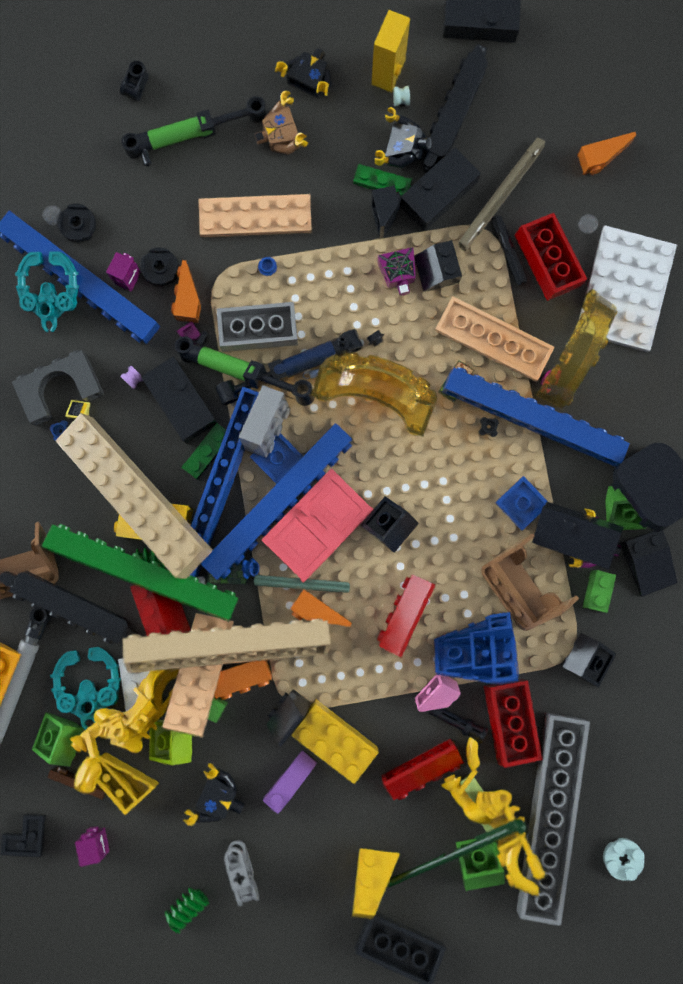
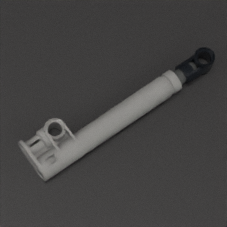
[0,608,52,746]

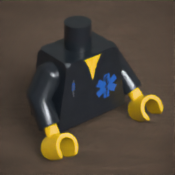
[275,48,332,99]
[375,107,432,168]
[183,763,245,825]

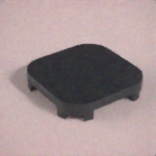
[611,442,683,532]

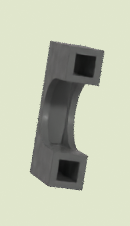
[12,350,105,426]

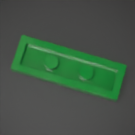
[353,164,412,196]
[182,423,226,480]

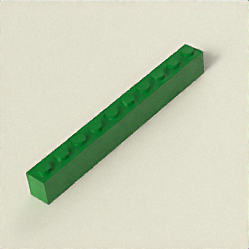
[42,524,238,622]

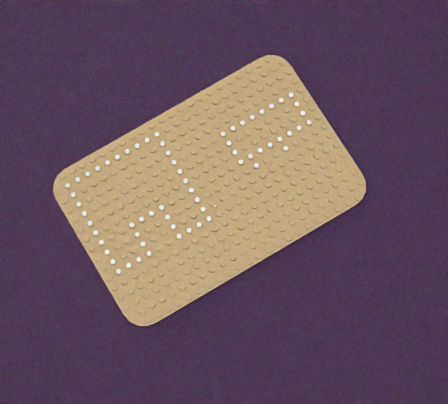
[211,225,577,708]

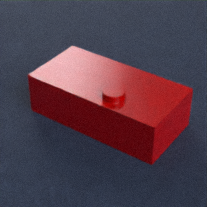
[515,213,587,301]
[484,679,542,768]

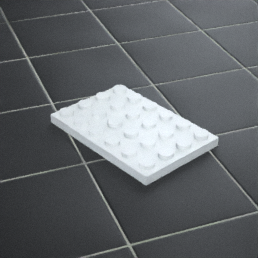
[576,226,677,352]

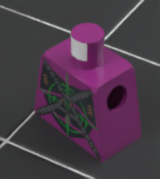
[377,247,415,296]

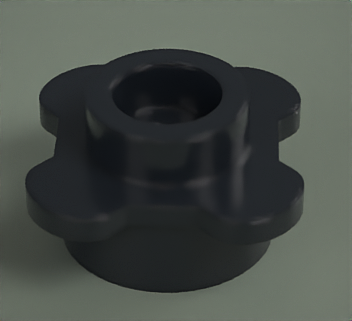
[479,417,499,437]

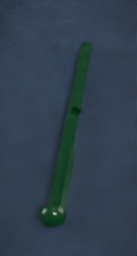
[387,819,526,888]

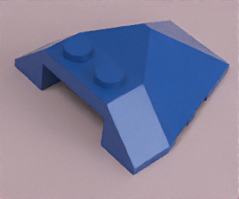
[434,612,519,684]

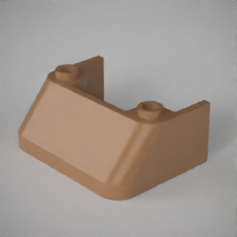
[0,522,59,599]
[481,533,578,631]

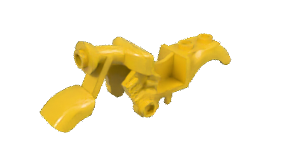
[69,668,180,794]
[441,738,545,896]

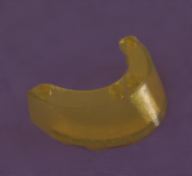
[535,289,618,408]
[311,353,437,437]

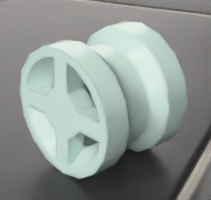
[393,86,410,106]

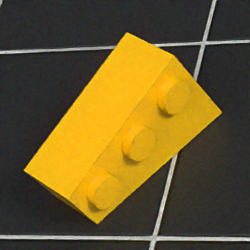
[97,752,159,815]
[352,848,400,919]

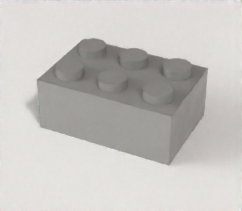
[239,385,290,458]

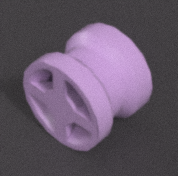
[120,366,143,389]

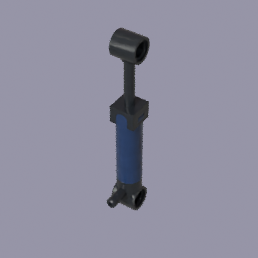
[215,329,363,406]

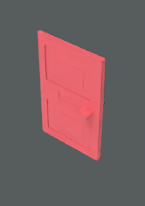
[261,468,374,583]

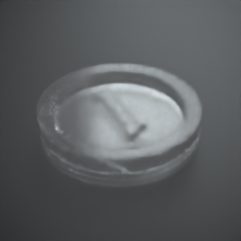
[43,206,61,225]
[579,214,598,234]

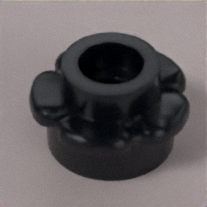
[367,330,384,347]

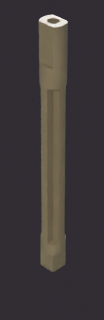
[458,137,545,251]

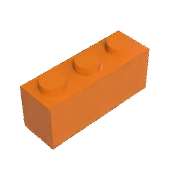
[214,660,273,700]

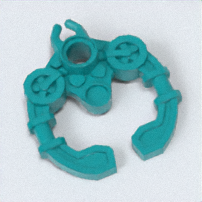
[15,251,79,332]
[50,647,121,730]

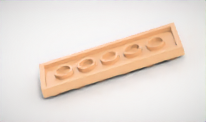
[199,194,312,237]
[435,296,555,382]
[163,613,234,738]

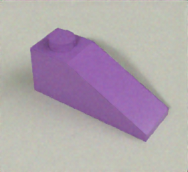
[263,750,317,814]

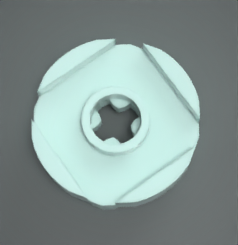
[603,838,644,881]

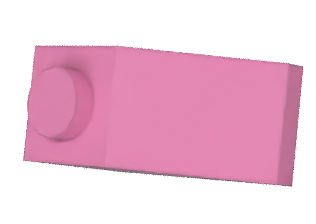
[415,675,461,712]

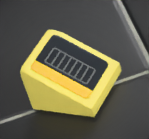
[65,400,91,419]

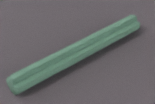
[254,575,350,593]

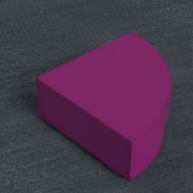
[176,321,201,341]

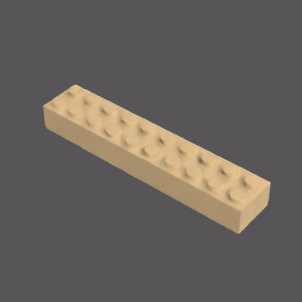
[56,413,213,579]
[123,619,330,673]

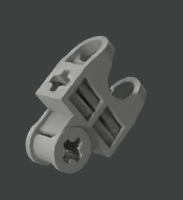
[224,840,259,906]

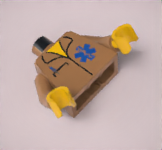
[255,91,308,155]

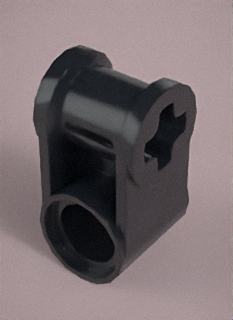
[120,60,149,101]

